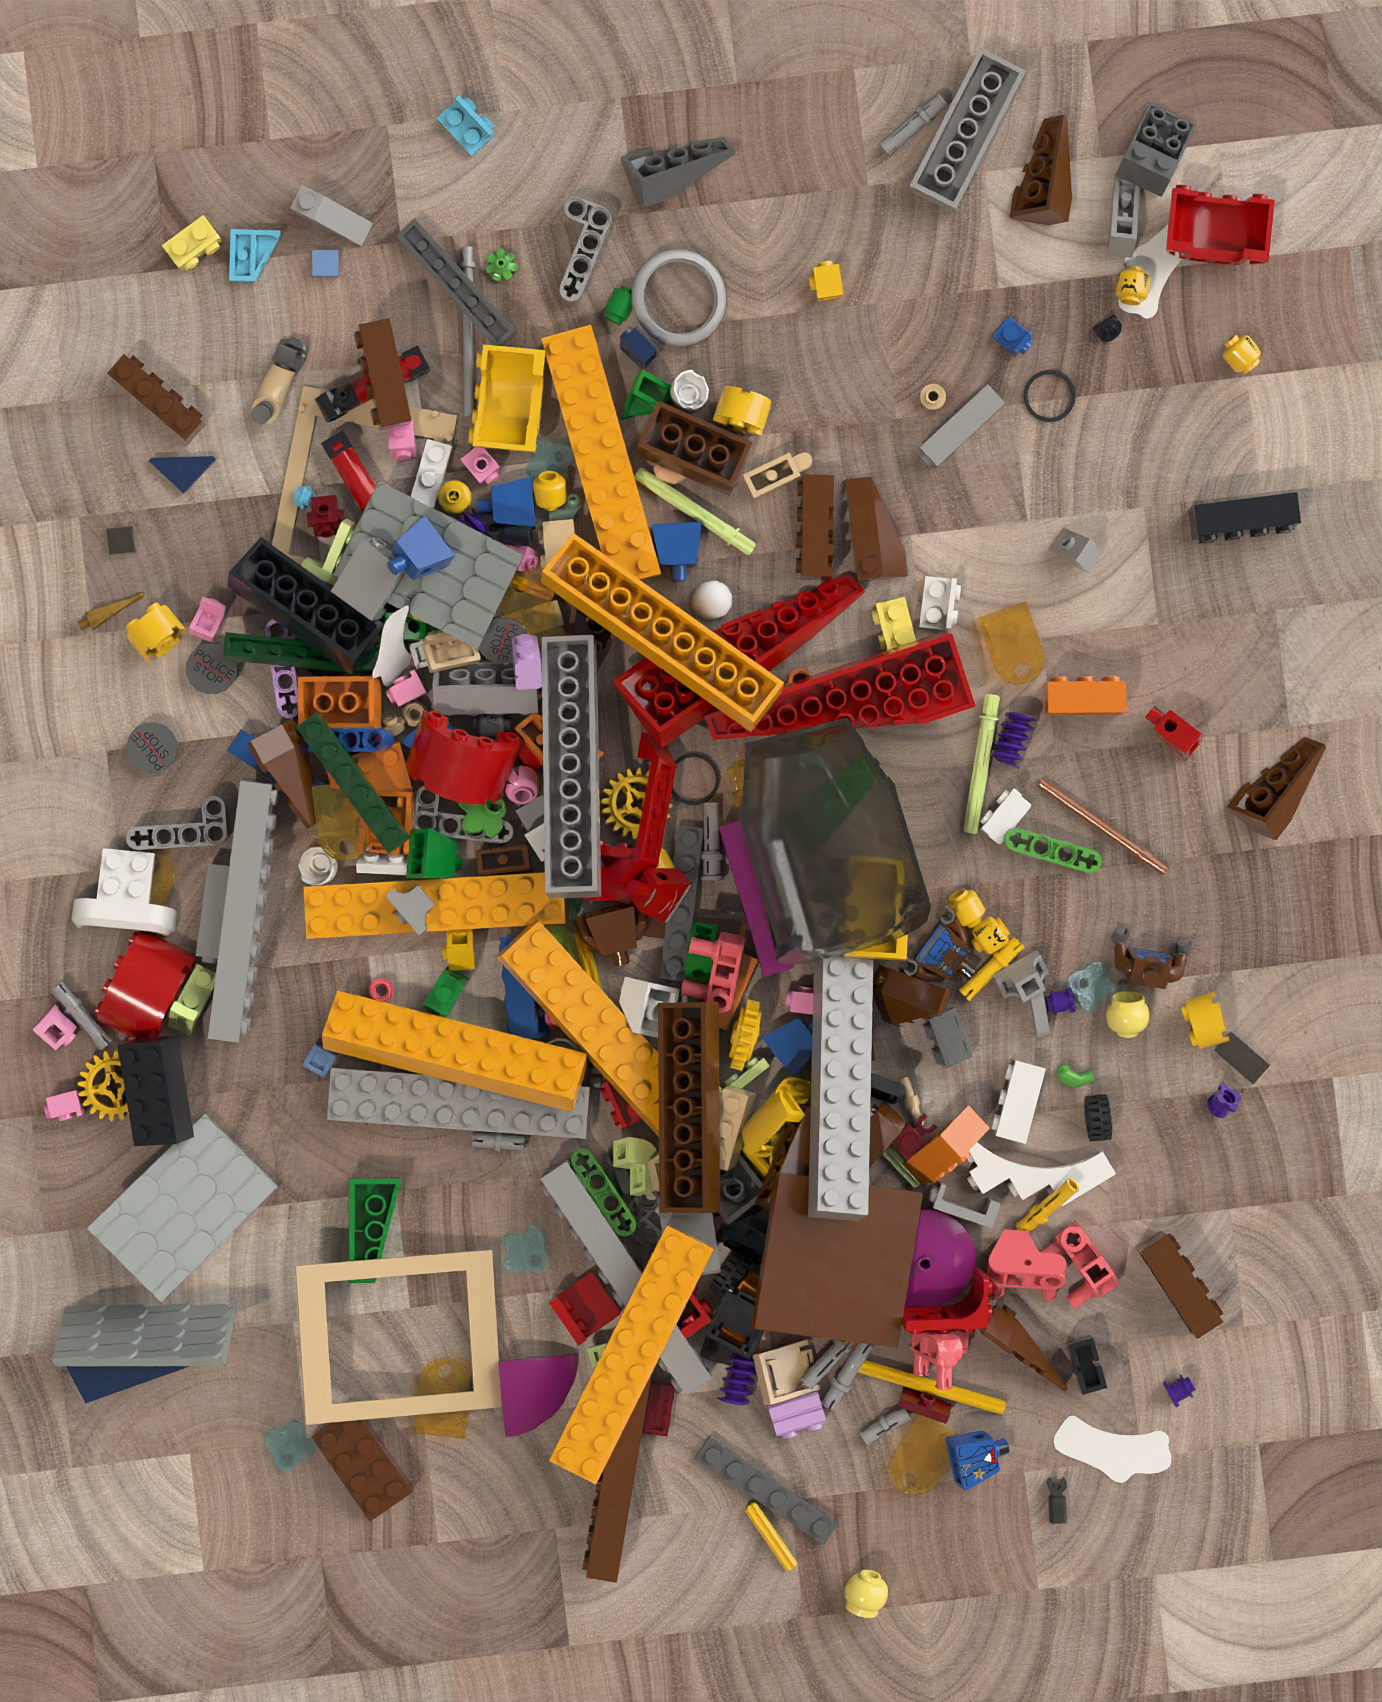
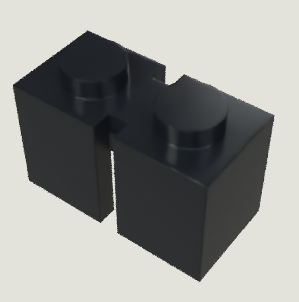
[1066,1335,1107,1395]

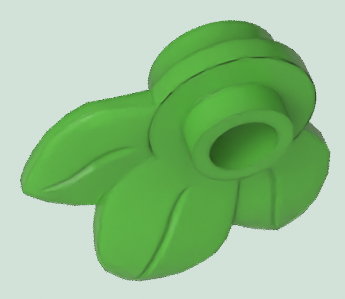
[458,799,506,838]

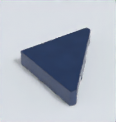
[148,456,217,494]

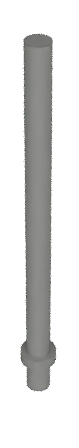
[460,246,475,417]

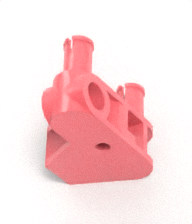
[681,931,747,1013]
[1040,1220,1120,1310]
[987,1230,1067,1301]
[909,1329,969,1390]

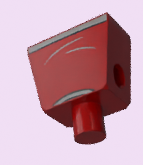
[1145,706,1203,761]
[626,868,692,923]

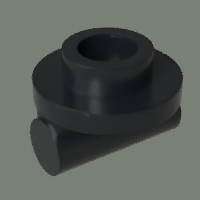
[1092,314,1122,342]

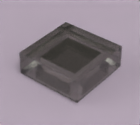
[107,526,136,555]

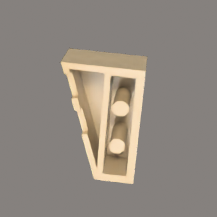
[719,1086,756,1171]

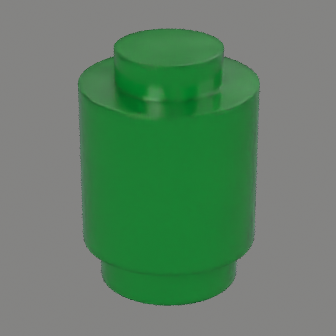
[603,285,633,326]

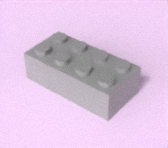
[432,660,539,716]

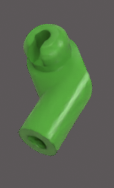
[1056,1064,1095,1088]

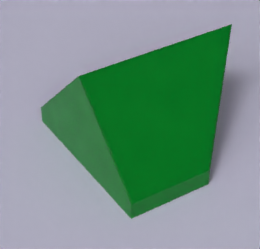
[620,369,672,420]

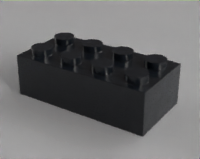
[1188,492,1301,544]
[118,1035,194,1147]

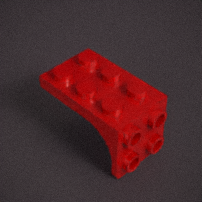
[901,1266,993,1334]

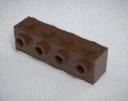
[107,354,206,444]

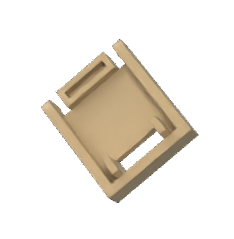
[752,1339,820,1405]

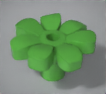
[485,249,518,282]

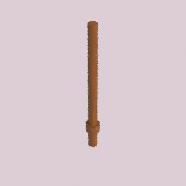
[1037,778,1169,876]

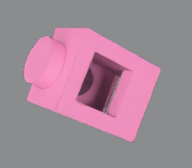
[386,669,428,708]
[785,986,813,1014]
[33,1004,77,1051]
[44,1089,86,1121]

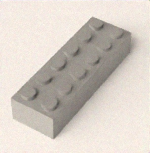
[908,47,1026,214]

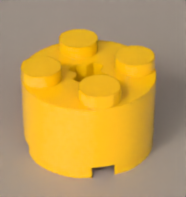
[712,386,772,436]
[125,602,187,662]
[1181,991,1230,1050]

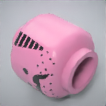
[505,766,539,804]

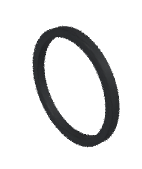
[1024,370,1076,422]
[671,753,719,805]

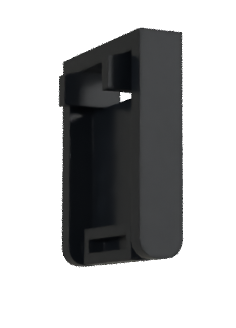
[871,1073,905,1104]
[716,1214,768,1265]
[704,1282,765,1360]

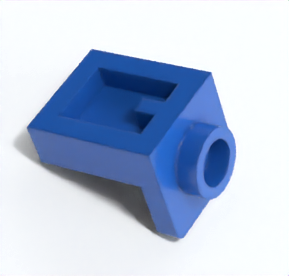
[992,317,1033,357]

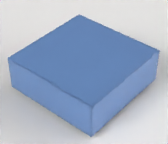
[312,250,339,277]
[302,1043,338,1078]

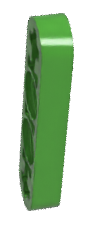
[1003,828,1102,873]
[571,1149,638,1237]

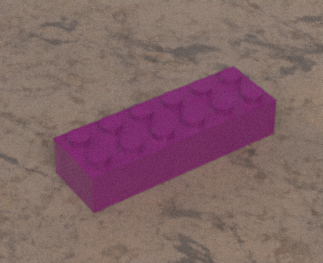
[719,818,797,978]

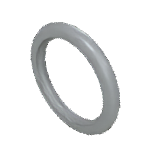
[631,249,726,346]

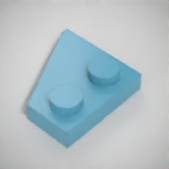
[229,229,281,283]

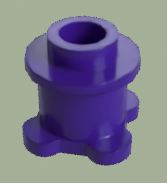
[1046,987,1076,1016]
[1207,1084,1241,1118]
[1163,1374,1196,1407]

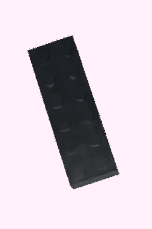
[228,537,384,675]

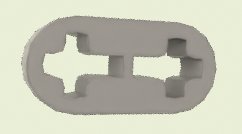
[1029,992,1050,1038]

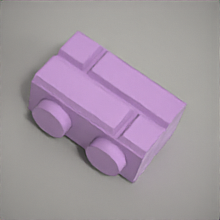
[511,634,542,690]
[768,1391,826,1439]

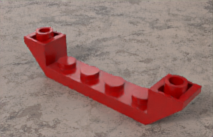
[614,732,677,888]

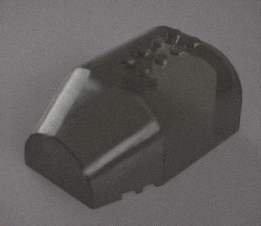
[740,718,931,964]

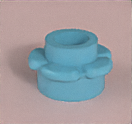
[293,485,315,511]

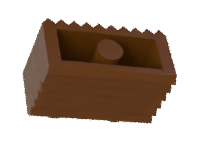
[476,844,531,876]

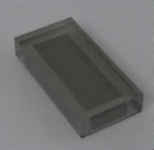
[1213,1031,1270,1085]

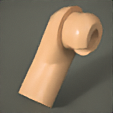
[654,464,687,485]

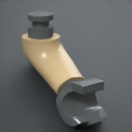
[251,337,308,424]

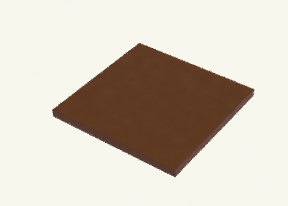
[751,1171,923,1348]

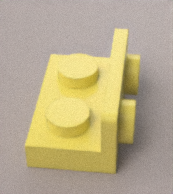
[162,215,222,272]
[871,597,916,650]

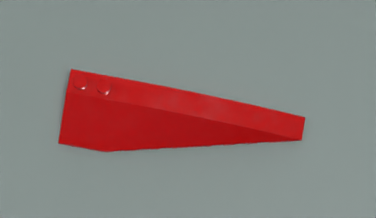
[613,573,865,748]
[705,629,976,740]

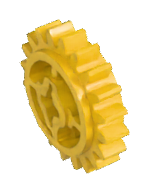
[600,768,673,840]
[728,999,762,1071]
[78,1049,129,1122]

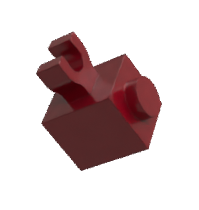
[892,1113,938,1160]

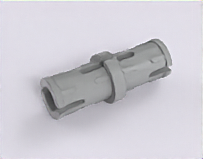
[472,1131,525,1152]
[859,1408,912,1446]

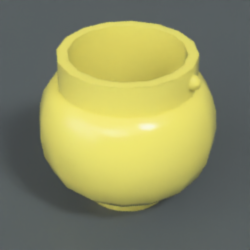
[1106,991,1150,1038]
[845,1570,888,1618]

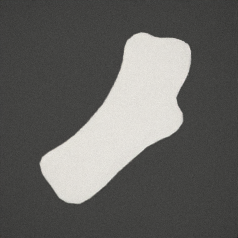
[1118,224,1182,319]
[372,606,412,687]
[1053,1416,1171,1483]

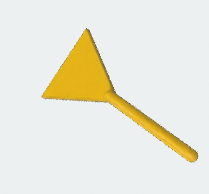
[760,1129,785,1164]

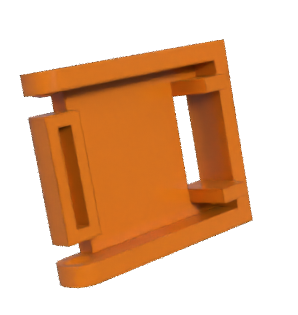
[358,791,415,855]

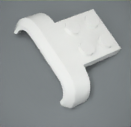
[71,848,177,937]

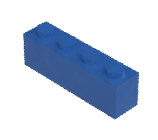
[499,936,550,1039]

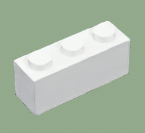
[991,1060,1046,1144]

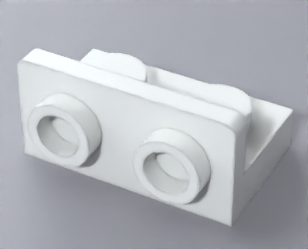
[919,576,961,631]
[356,842,408,875]

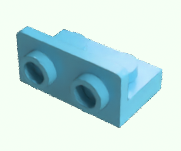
[437,95,495,157]

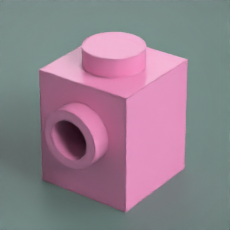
[460,447,501,486]

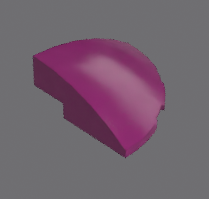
[498,1353,577,1437]

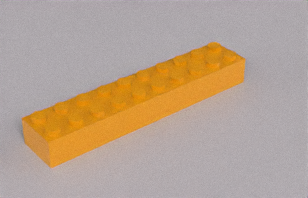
[541,325,661,581]
[541,533,784,732]
[304,873,566,939]
[496,921,659,1137]
[322,991,587,1112]
[549,1224,714,1484]

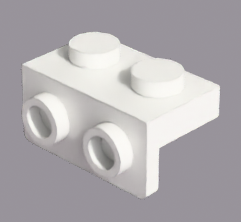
[980,788,1031,844]

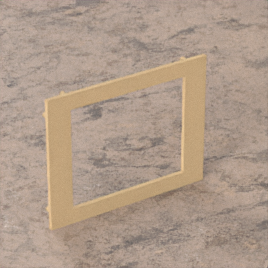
[272,386,457,588]
[295,1250,502,1425]

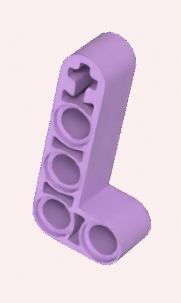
[265,620,301,719]

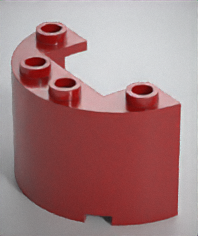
[1166,185,1275,265]
[406,710,523,805]
[94,931,199,1039]

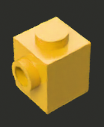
[809,261,843,302]
[442,929,475,971]

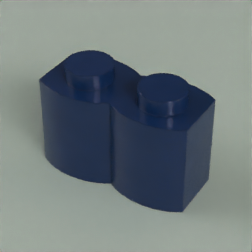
[619,327,660,370]

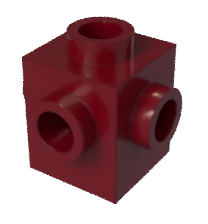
[307,495,345,538]

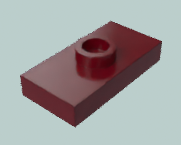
[642,1381,675,1437]
[898,1386,952,1424]

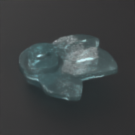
[526,439,574,480]
[1068,962,1117,1012]
[502,1225,548,1274]
[265,1420,317,1472]

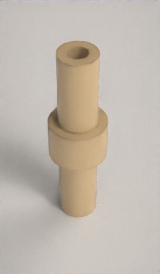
[898,1075,925,1126]

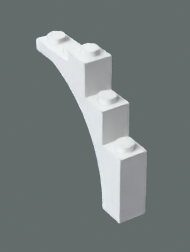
[950,1117,1116,1206]

